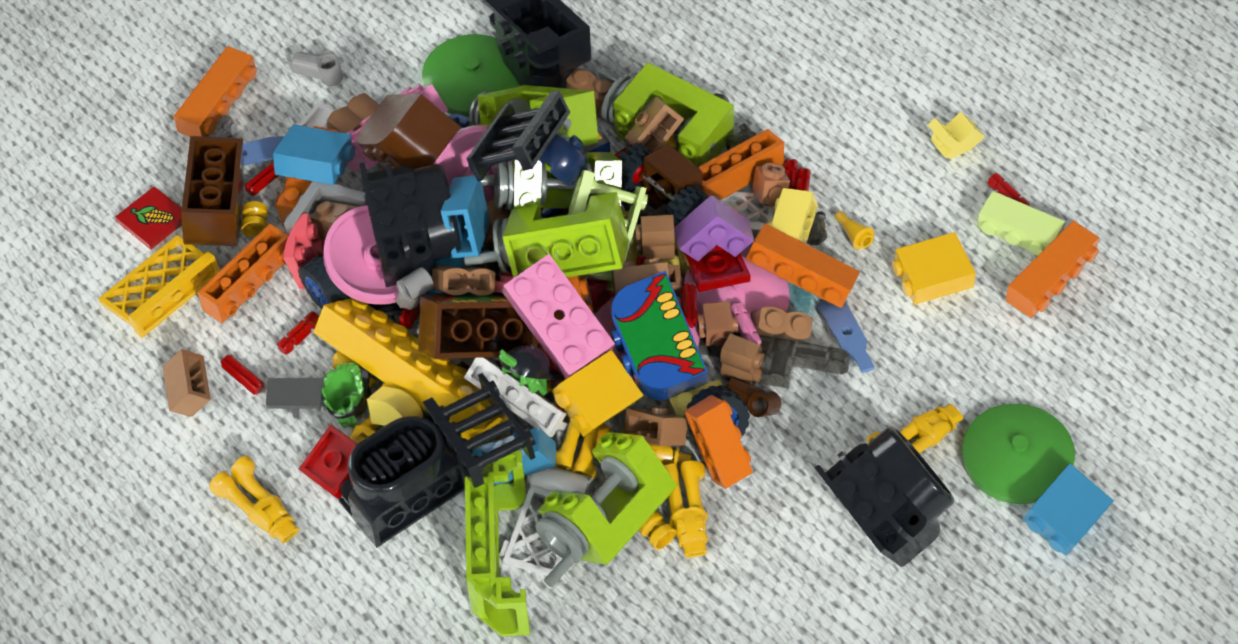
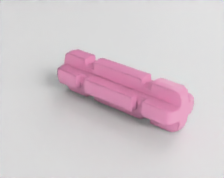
[731,302,761,344]

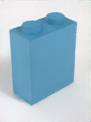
[273,124,355,185]
[441,176,491,258]
[1022,464,1114,556]

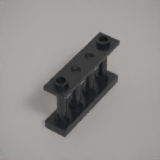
[466,90,570,181]
[422,373,536,488]

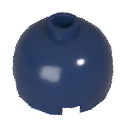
[539,133,587,186]

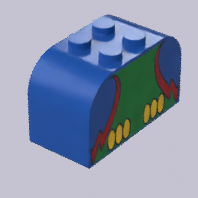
[611,271,708,400]

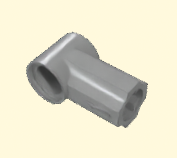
[291,52,343,86]
[395,267,434,310]

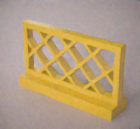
[98,235,220,338]

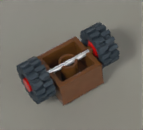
[619,143,709,227]

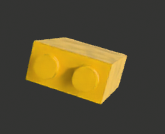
[892,232,976,305]
[552,350,643,437]

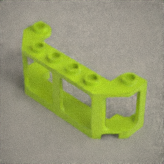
[465,450,530,637]

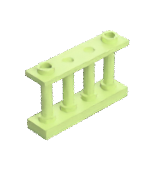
[567,170,648,292]

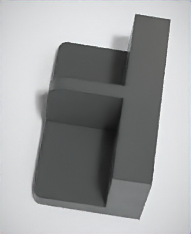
[266,378,325,418]

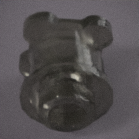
[726,123,757,150]
[807,211,828,245]

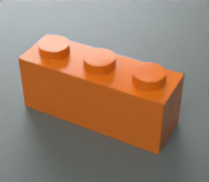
[684,395,753,489]

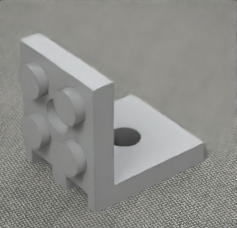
[284,181,366,237]

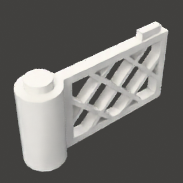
[499,467,593,576]

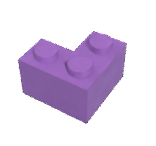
[674,195,754,261]

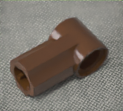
[725,378,782,417]

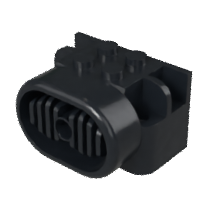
[483,0,591,88]
[359,162,462,287]
[339,416,466,548]
[815,426,954,567]

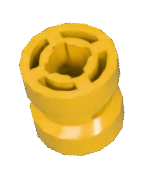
[241,201,268,237]
[638,511,676,550]

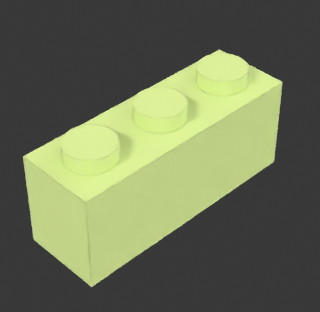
[977,191,1065,256]

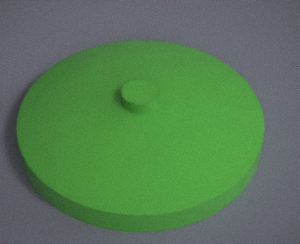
[422,34,520,117]
[962,404,1075,504]

